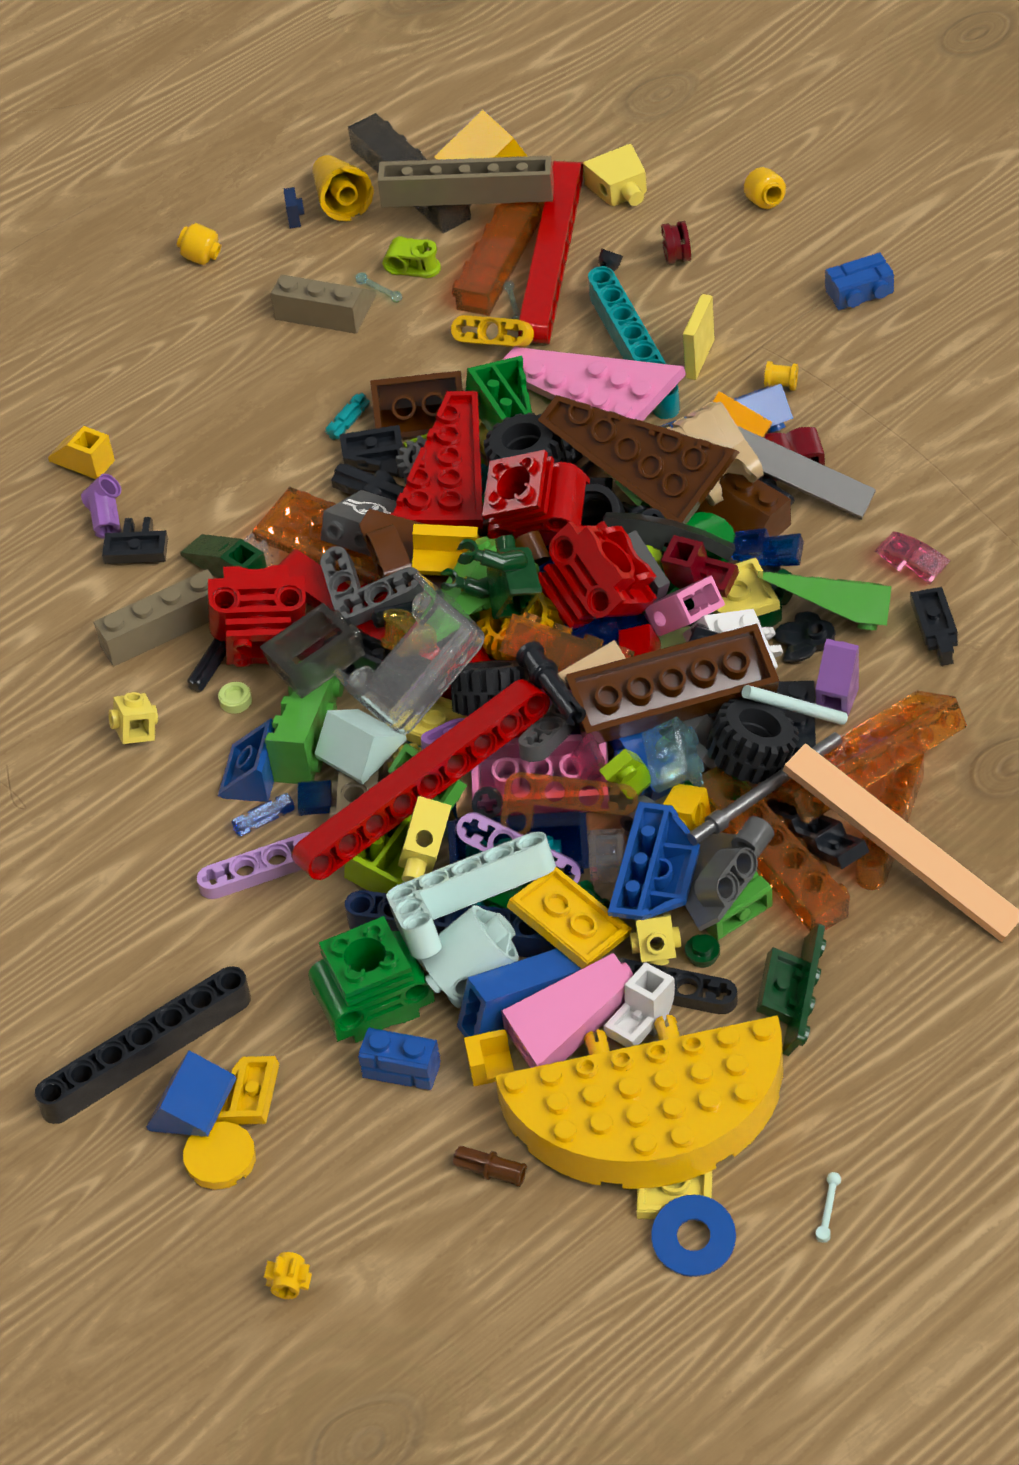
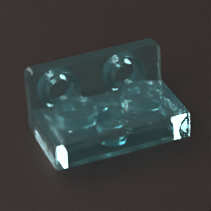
[642,717,704,793]

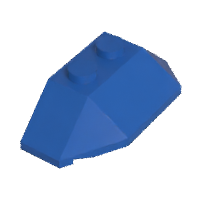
[608,802,700,920]

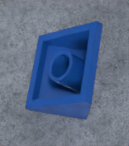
[218,718,275,802]
[146,1050,237,1137]

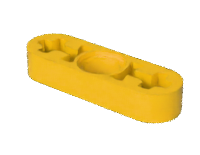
[451,315,534,348]

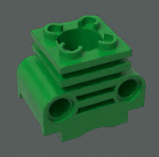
[308,916,435,1043]

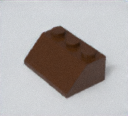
[370,370,463,438]
[695,473,791,553]

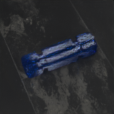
[231,793,295,837]

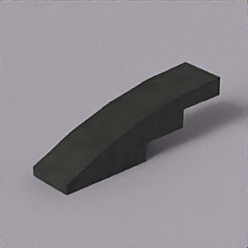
[603,512,735,561]

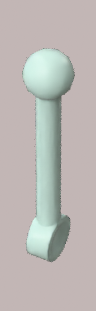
[816,1172,841,1243]

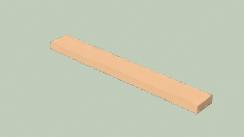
[782,743,1019,942]

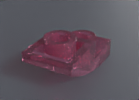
[875,531,950,585]

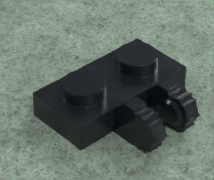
[102,517,168,564]

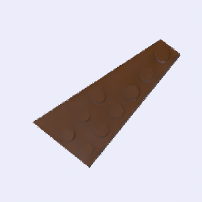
[538,395,740,524]

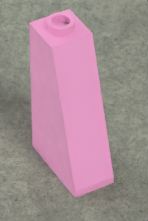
[502,953,633,1068]

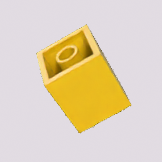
[434,110,527,160]

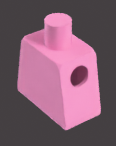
[643,575,725,636]

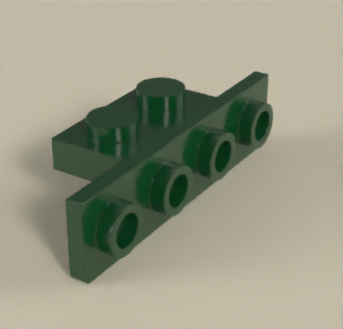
[756,923,826,1056]

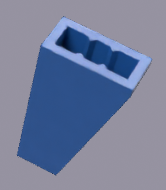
[457,948,581,1037]

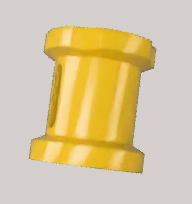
[764,361,799,391]

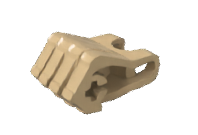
[667,401,764,506]

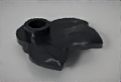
[773,611,836,663]

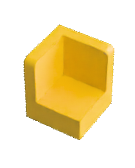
[464,1029,514,1087]

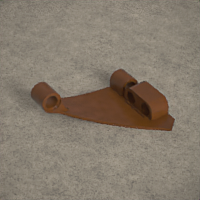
[359,508,550,601]

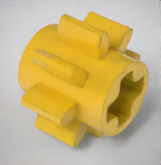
[264,1252,312,1299]

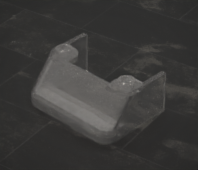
[333,572,485,735]

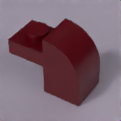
[661,535,739,598]

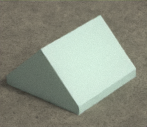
[315,709,407,785]

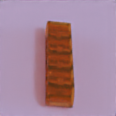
[856,742,925,890]

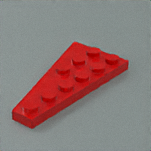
[391,391,483,529]

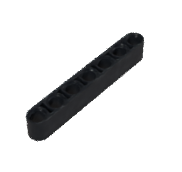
[35,966,251,1124]

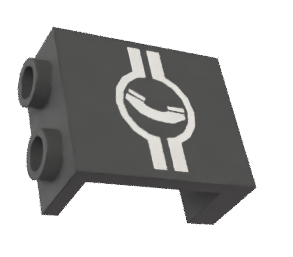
[321,490,396,557]

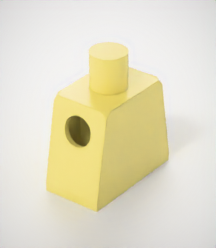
[583,144,647,206]
[398,796,452,882]

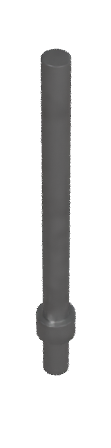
[687,732,842,845]

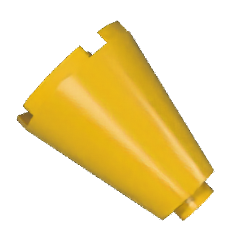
[313,155,374,221]

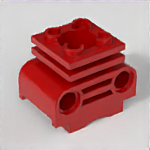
[482,450,590,546]
[538,521,657,628]
[208,565,306,667]

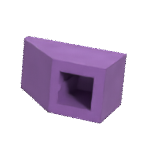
[815,639,859,716]

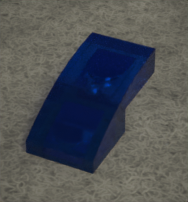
[732,528,804,566]

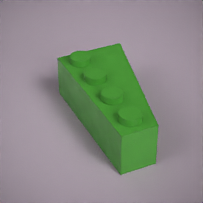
[265,661,344,785]

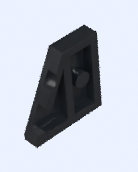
[339,425,404,478]

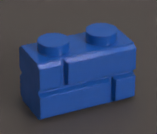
[825,252,894,310]
[358,1028,441,1090]

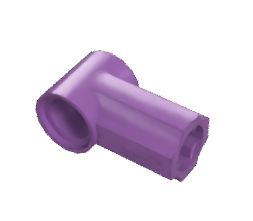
[81,473,121,539]

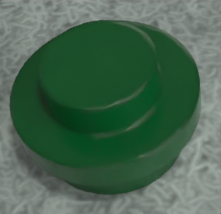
[685,934,720,968]

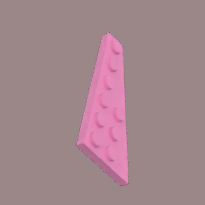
[502,347,686,421]

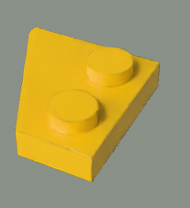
[215,1056,279,1125]

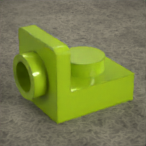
[599,749,656,800]

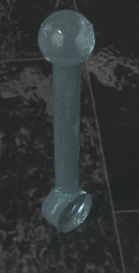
[356,273,402,303]
[503,281,520,320]

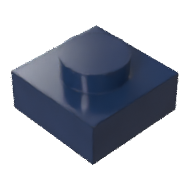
[283,187,305,229]

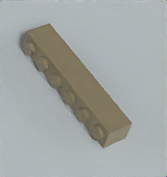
[378,156,554,207]

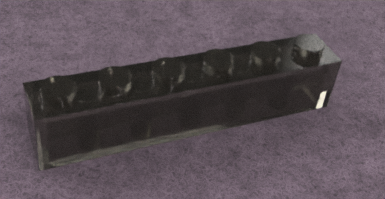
[348,113,472,233]

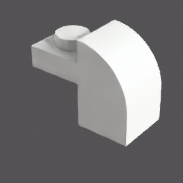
[604,962,675,1047]

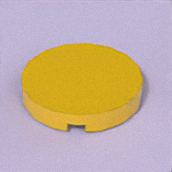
[183,1121,256,1190]

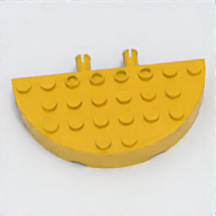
[495,1015,784,1189]

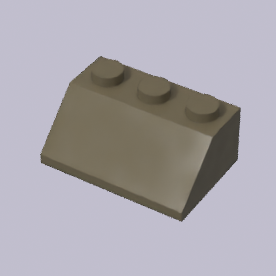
[271,275,377,334]

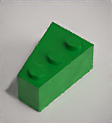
[465,356,532,431]

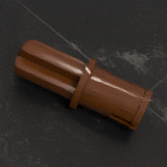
[453,1146,527,1187]

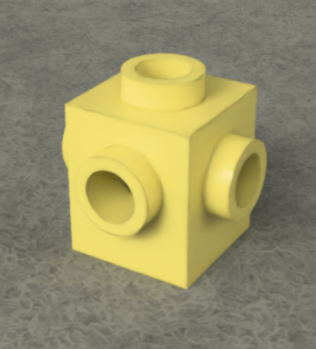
[108,692,158,744]
[630,911,681,966]

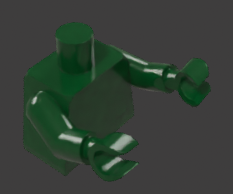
[440,535,542,619]

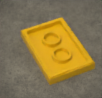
[507,867,632,969]

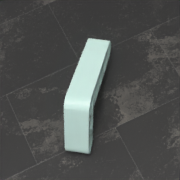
[386,832,556,959]

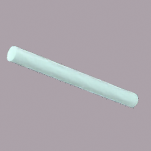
[742,685,848,725]

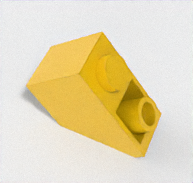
[48,426,115,479]

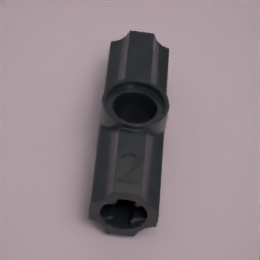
[331,463,405,501]

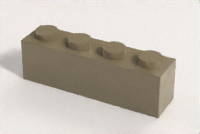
[93,569,214,667]

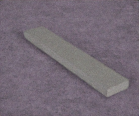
[737,426,876,519]

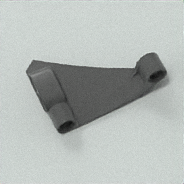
[620,796,774,931]

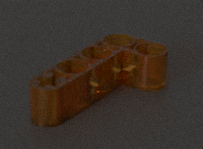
[501,772,639,835]

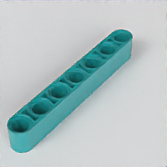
[588,266,680,419]

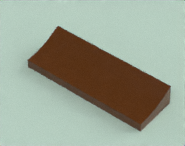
[565,623,780,748]

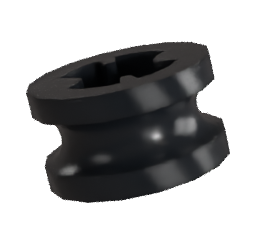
[472,786,503,819]

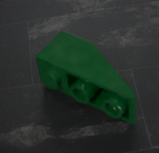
[180,534,267,578]

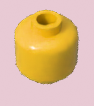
[744,167,786,209]
[177,223,222,265]

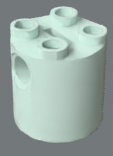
[417,905,519,1008]

